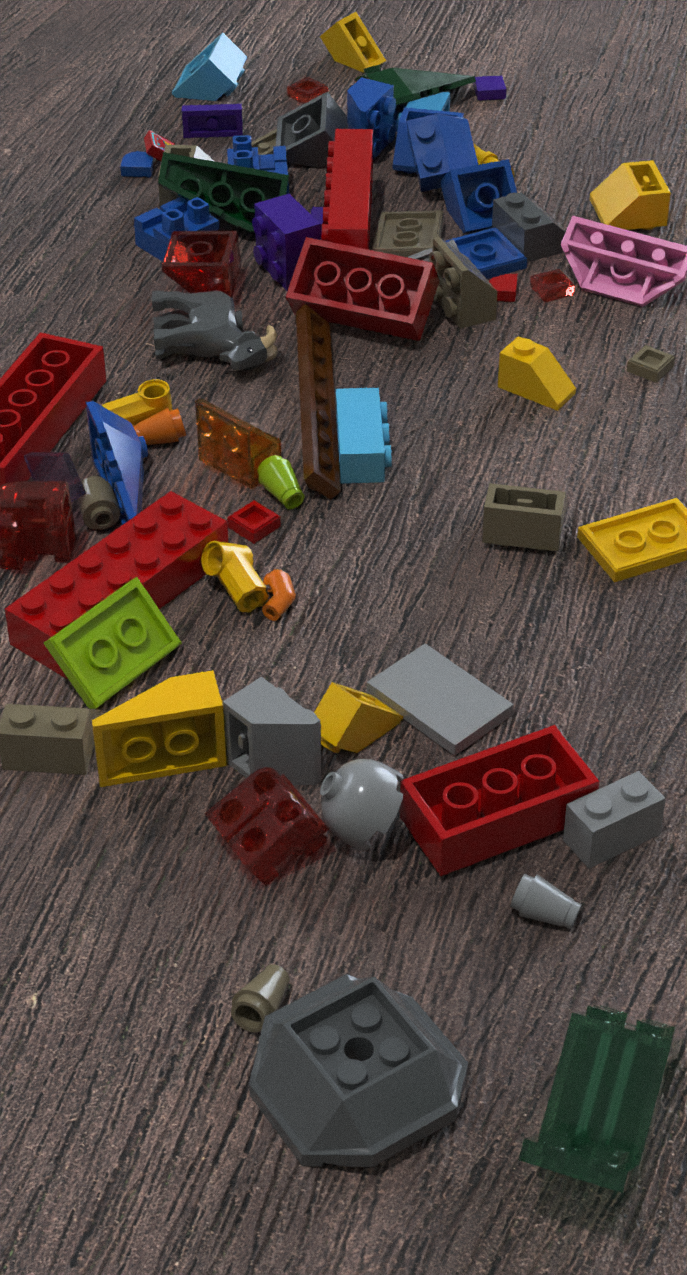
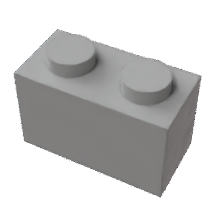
[563,771,666,869]

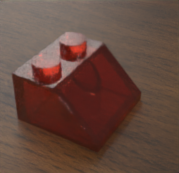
[161,231,241,297]

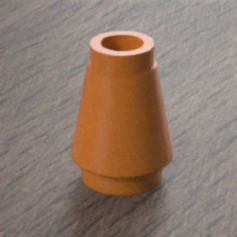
[133,408,186,446]

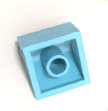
[172,33,247,101]

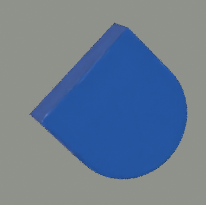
[120,151,153,177]

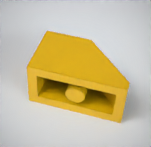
[320,12,386,73]
[498,336,576,411]
[314,682,403,753]

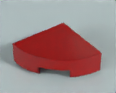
[489,274,518,302]

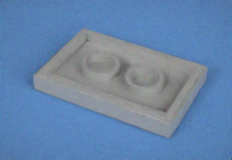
[367,643,514,756]

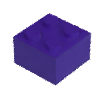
[252,194,321,291]

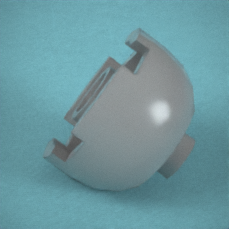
[320,759,404,850]

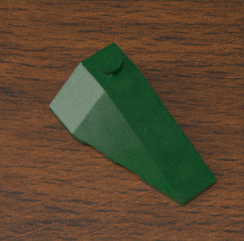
[354,64,476,105]
[158,152,289,234]

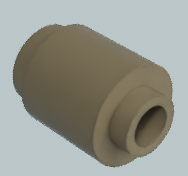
[77,476,120,530]

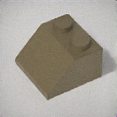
[0,704,101,775]

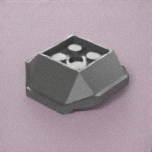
[249,974,468,1167]

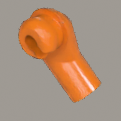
[262,569,296,621]

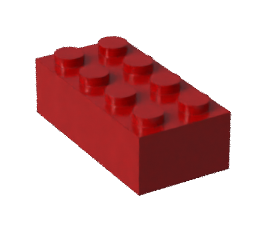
[285,237,440,341]
[400,725,600,876]

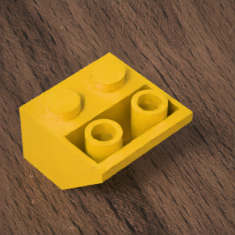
[590,160,671,230]

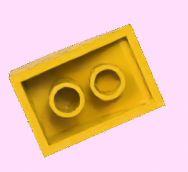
[92,670,227,787]

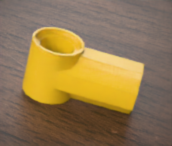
[102,379,173,426]
[201,541,269,612]

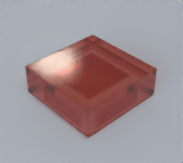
[287,77,328,104]
[530,269,575,302]

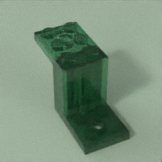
[518,1005,685,1193]

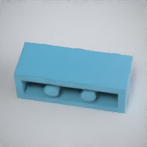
[336,387,392,484]

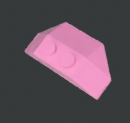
[561,216,687,307]

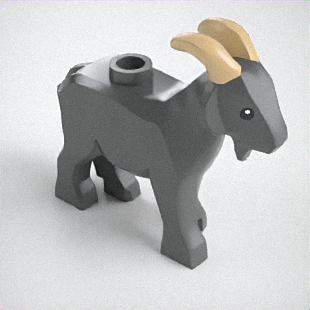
[152,291,278,370]

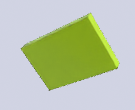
[44,577,182,709]

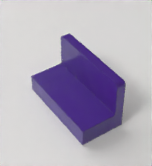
[182,104,243,138]

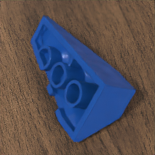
[86,401,148,526]

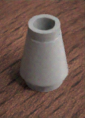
[510,874,582,929]

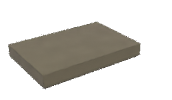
[371,210,444,257]

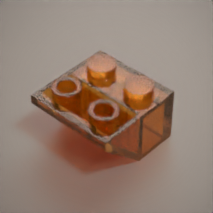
[195,398,281,489]

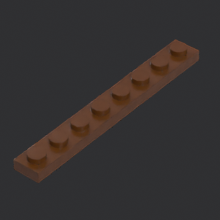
[296,304,341,500]

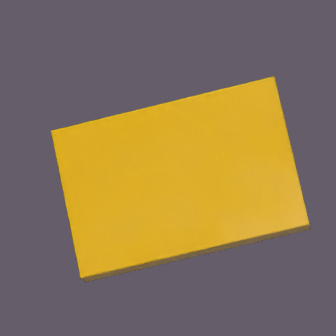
[577,498,687,583]

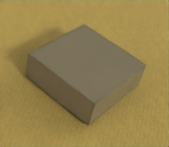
[627,345,675,383]

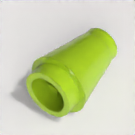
[257,455,305,509]

